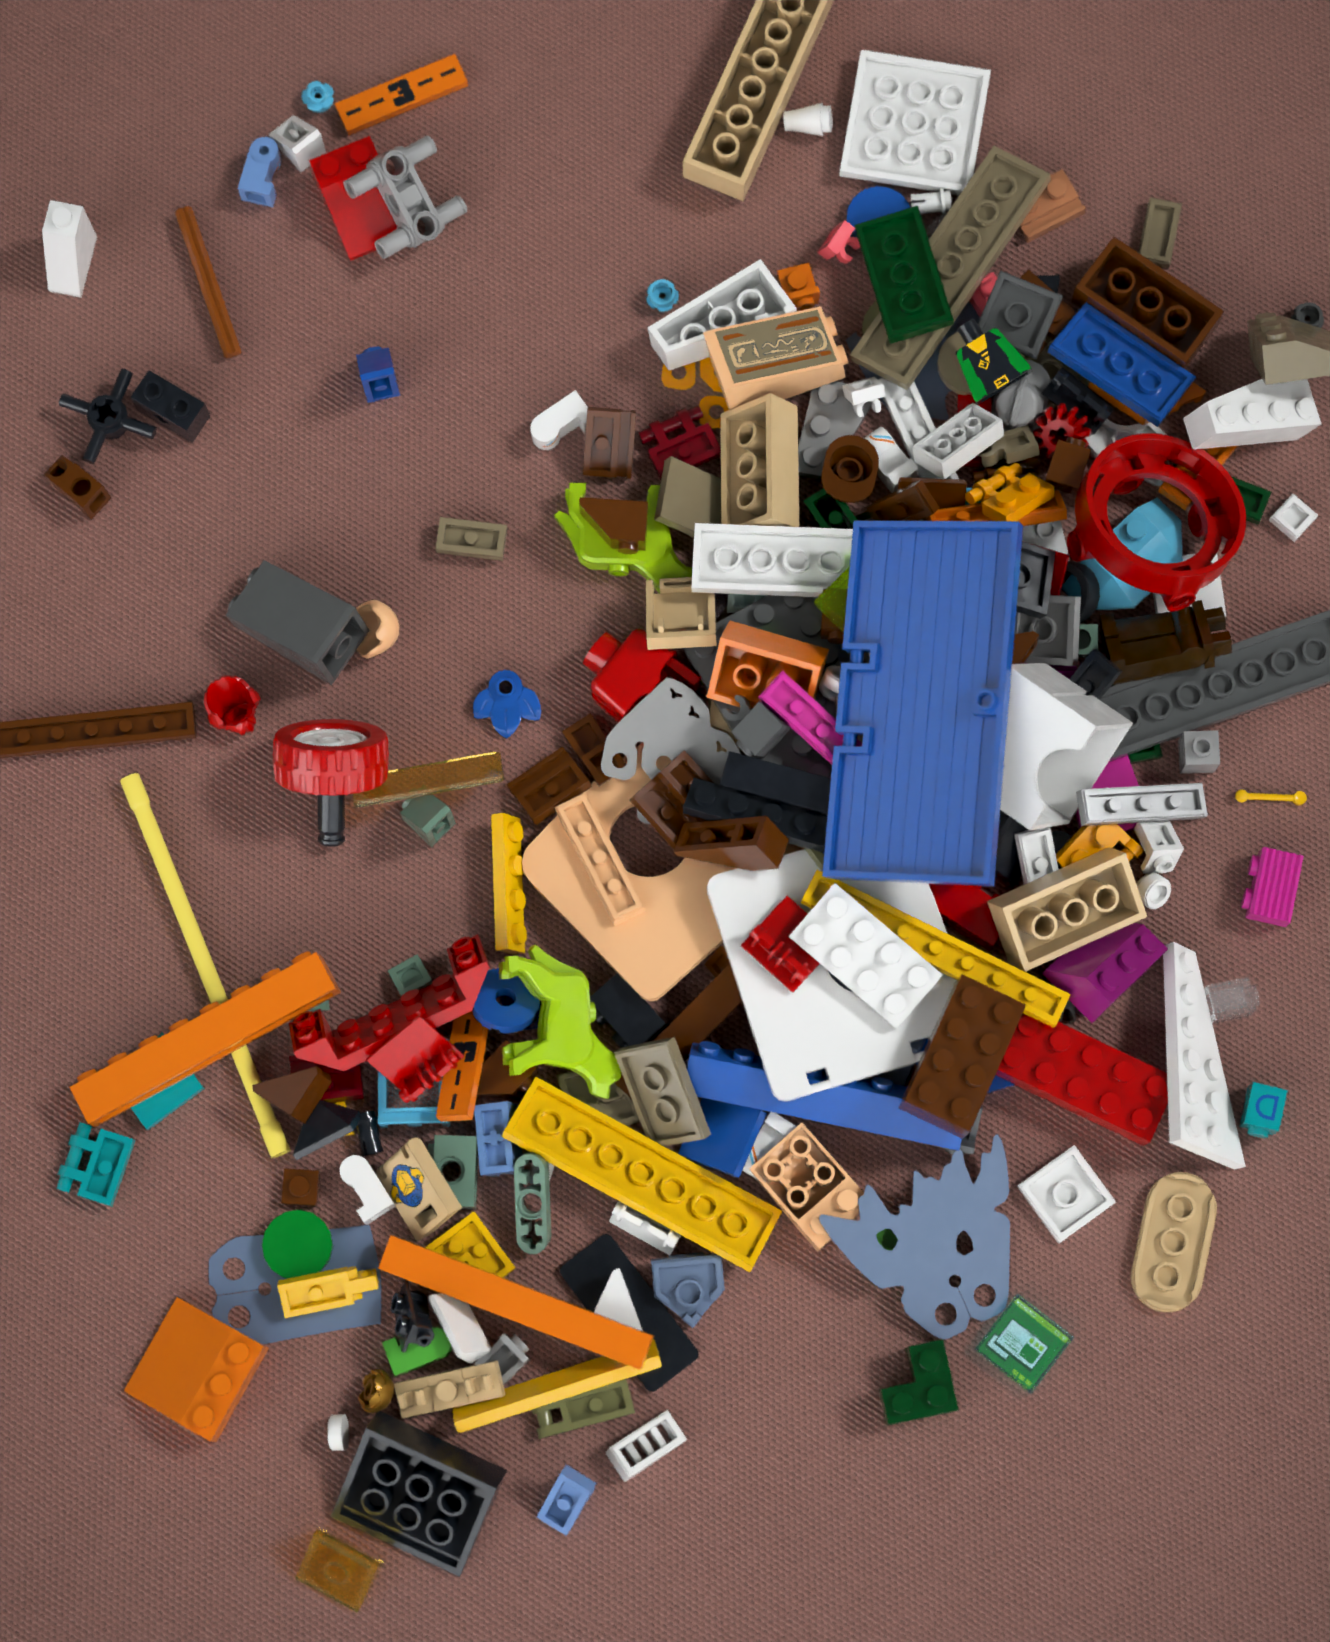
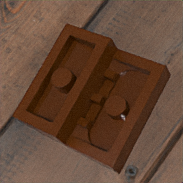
[629,750,714,849]

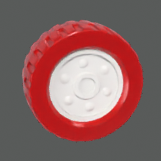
[273,719,389,847]

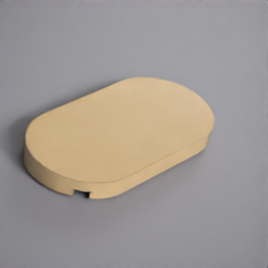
[1131,1172,1217,1313]

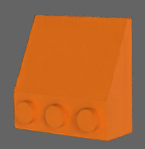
[124,1297,269,1442]

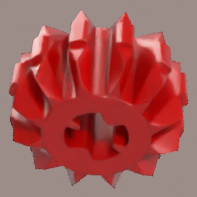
[1033,403,1091,459]

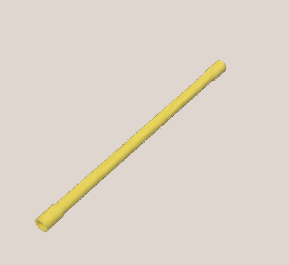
[120,773,291,1159]

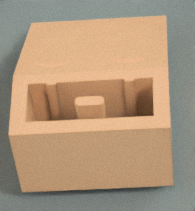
[749,1123,864,1252]

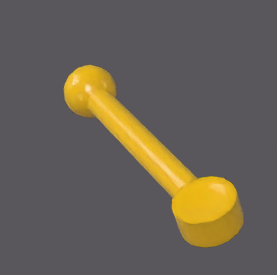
[1235,789,1307,806]

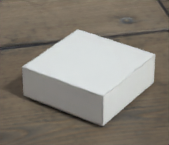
[1269,494,1318,542]

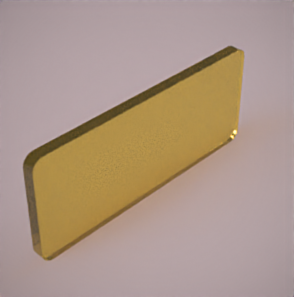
[353,752,504,807]

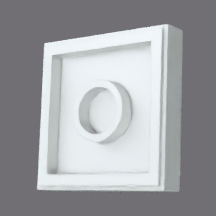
[1017,1145,1116,1244]

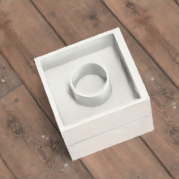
[1000,663,1133,830]

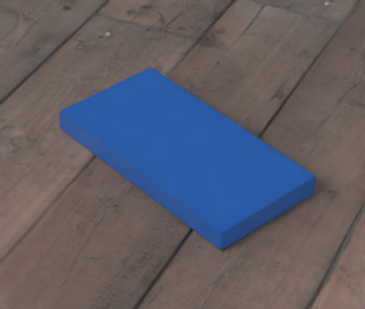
[1047,302,1196,427]

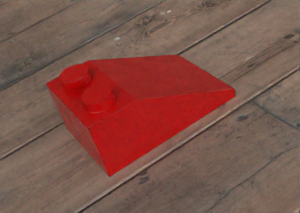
[308,136,397,261]

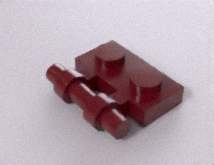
[638,405,721,481]

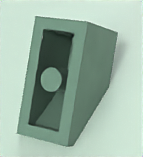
[400,789,456,848]

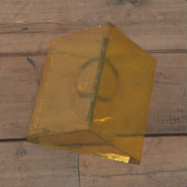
[295,1528,385,1613]

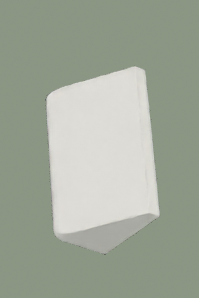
[428,1293,491,1364]

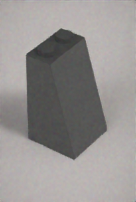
[226,560,370,686]

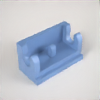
[474,1101,524,1177]

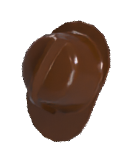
[821,435,879,503]

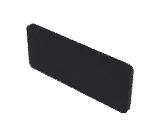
[560,1234,699,1392]

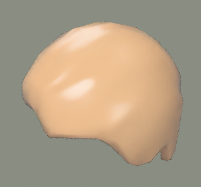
[356,600,399,659]

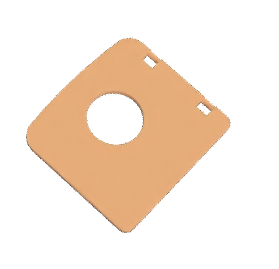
[522,742,804,1001]

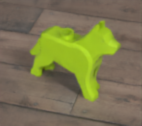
[554,483,692,594]
[499,945,621,1099]

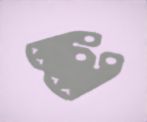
[601,678,741,824]

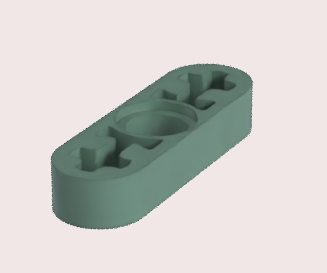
[514,1151,551,1254]

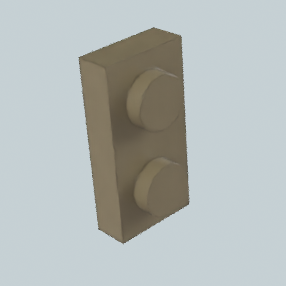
[435,517,508,561]

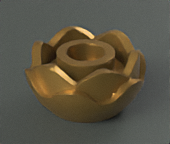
[358,1369,394,1413]

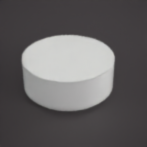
[327,1414,349,1451]

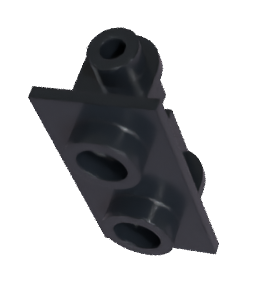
[1042,367,1114,435]
[391,1279,434,1352]

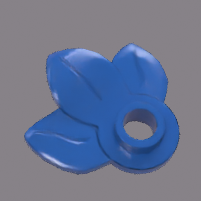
[473,670,541,738]

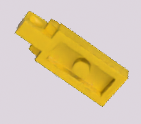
[277,1266,379,1318]

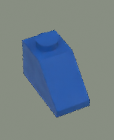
[356,347,400,403]

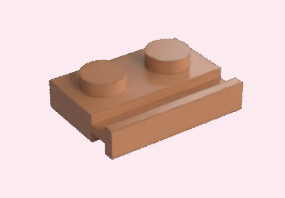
[1019,169,1086,243]

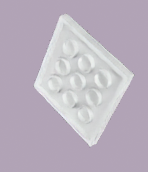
[839,50,991,195]

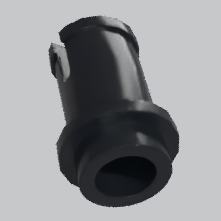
[356,1111,384,1156]

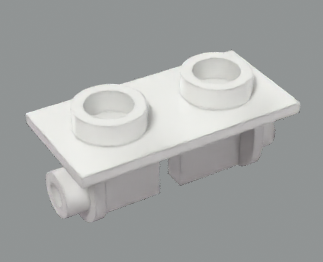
[609,1201,681,1256]

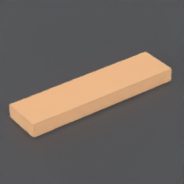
[555,793,646,926]

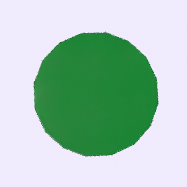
[262,1210,333,1279]

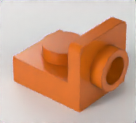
[777,263,820,311]

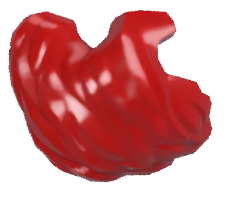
[204,675,261,736]

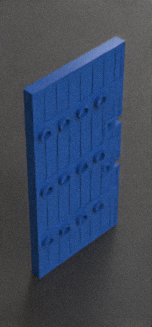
[822,521,1023,886]

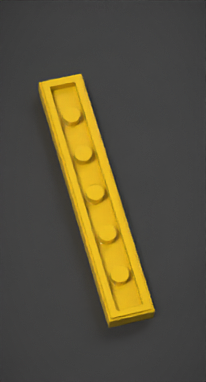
[452,1339,662,1433]

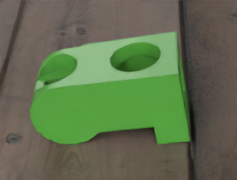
[382,1327,452,1377]

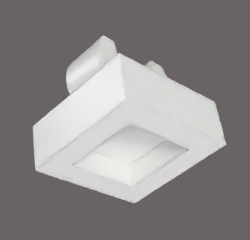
[842,377,885,417]

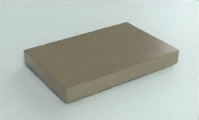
[614,1037,711,1146]

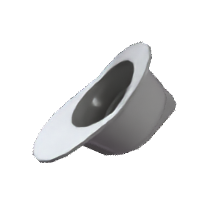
[991,360,1051,434]

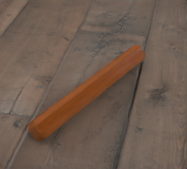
[175,206,241,358]

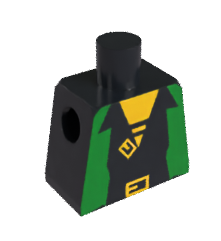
[955,319,1032,405]

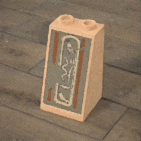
[703,306,848,410]

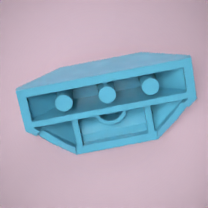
[1061,498,1183,610]

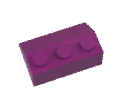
[1042,923,1168,1023]

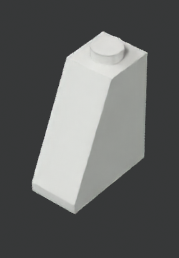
[42,200,97,298]

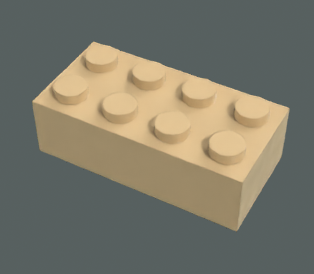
[987,847,1147,972]

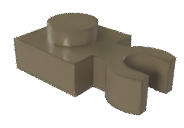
[977,425,1039,467]

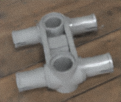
[343,135,467,259]

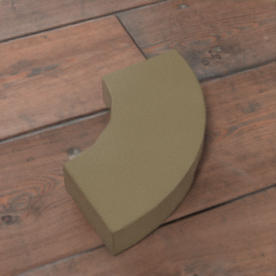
[556,1072,641,1126]

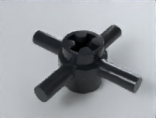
[59,368,157,464]

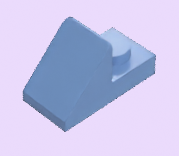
[537,1465,597,1536]

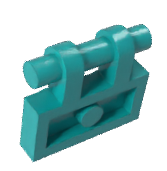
[56,1122,136,1207]

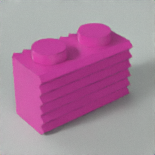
[1241,847,1304,927]

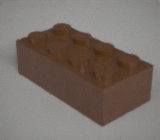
[1071,237,1224,369]
[898,974,1026,1139]

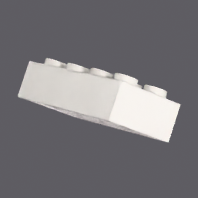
[912,403,1004,480]

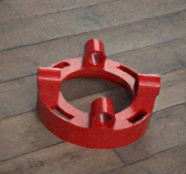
[1067,433,1246,612]

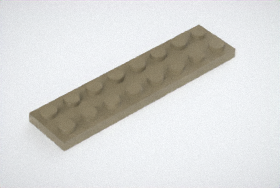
[850,146,1051,391]

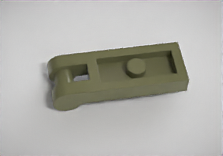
[532,1379,635,1439]

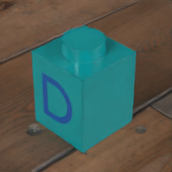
[1239,1082,1288,1138]

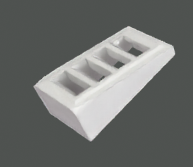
[606,1410,687,1482]

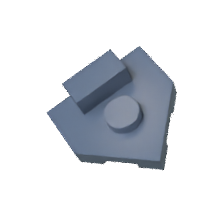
[651,1252,725,1328]

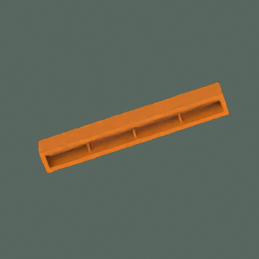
[69,951,341,1127]

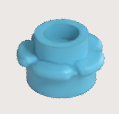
[302,81,334,113]
[646,279,679,312]

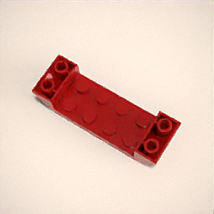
[289,934,489,1071]

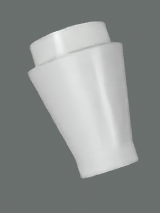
[784,103,832,136]

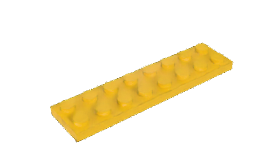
[502,1077,782,1272]

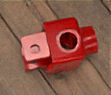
[583,628,701,723]

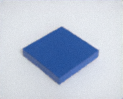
[678,1098,767,1178]

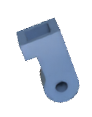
[238,137,281,207]

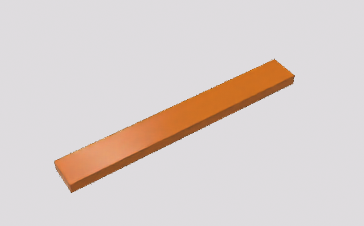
[378,1235,654,1370]

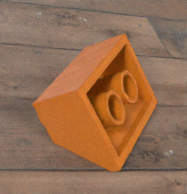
[706,621,829,708]

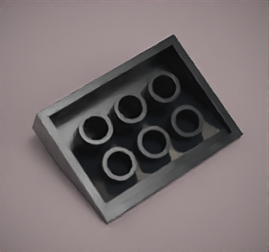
[331,1411,507,1577]

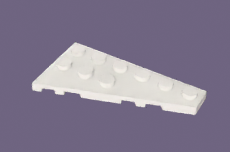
[1163,942,1246,1170]

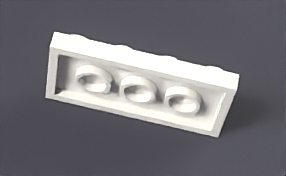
[789,883,943,1029]

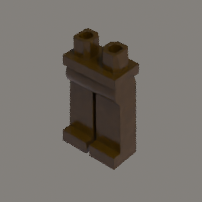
[1100,600,1232,685]

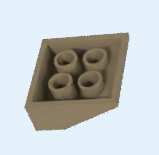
[1247,312,1330,385]

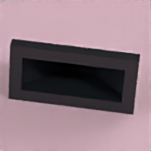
[293,1100,362,1160]

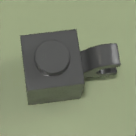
[722,695,792,757]

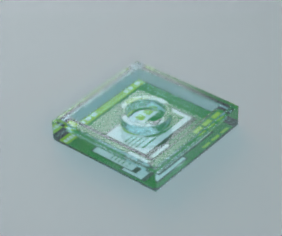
[974,1293,1074,1394]

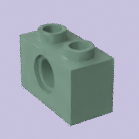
[427,1135,478,1210]

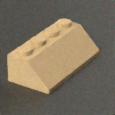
[721,393,799,527]

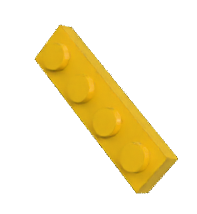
[491,813,527,955]

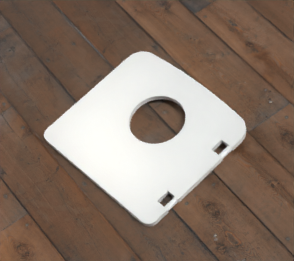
[707,849,957,1101]

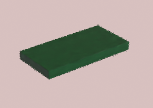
[854,205,955,344]

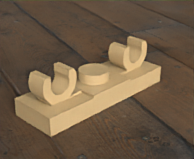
[394,1360,506,1418]

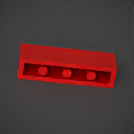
[928,883,999,951]

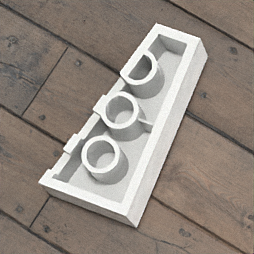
[648,259,797,371]
[1183,379,1321,450]

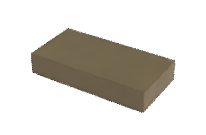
[1138,197,1182,269]

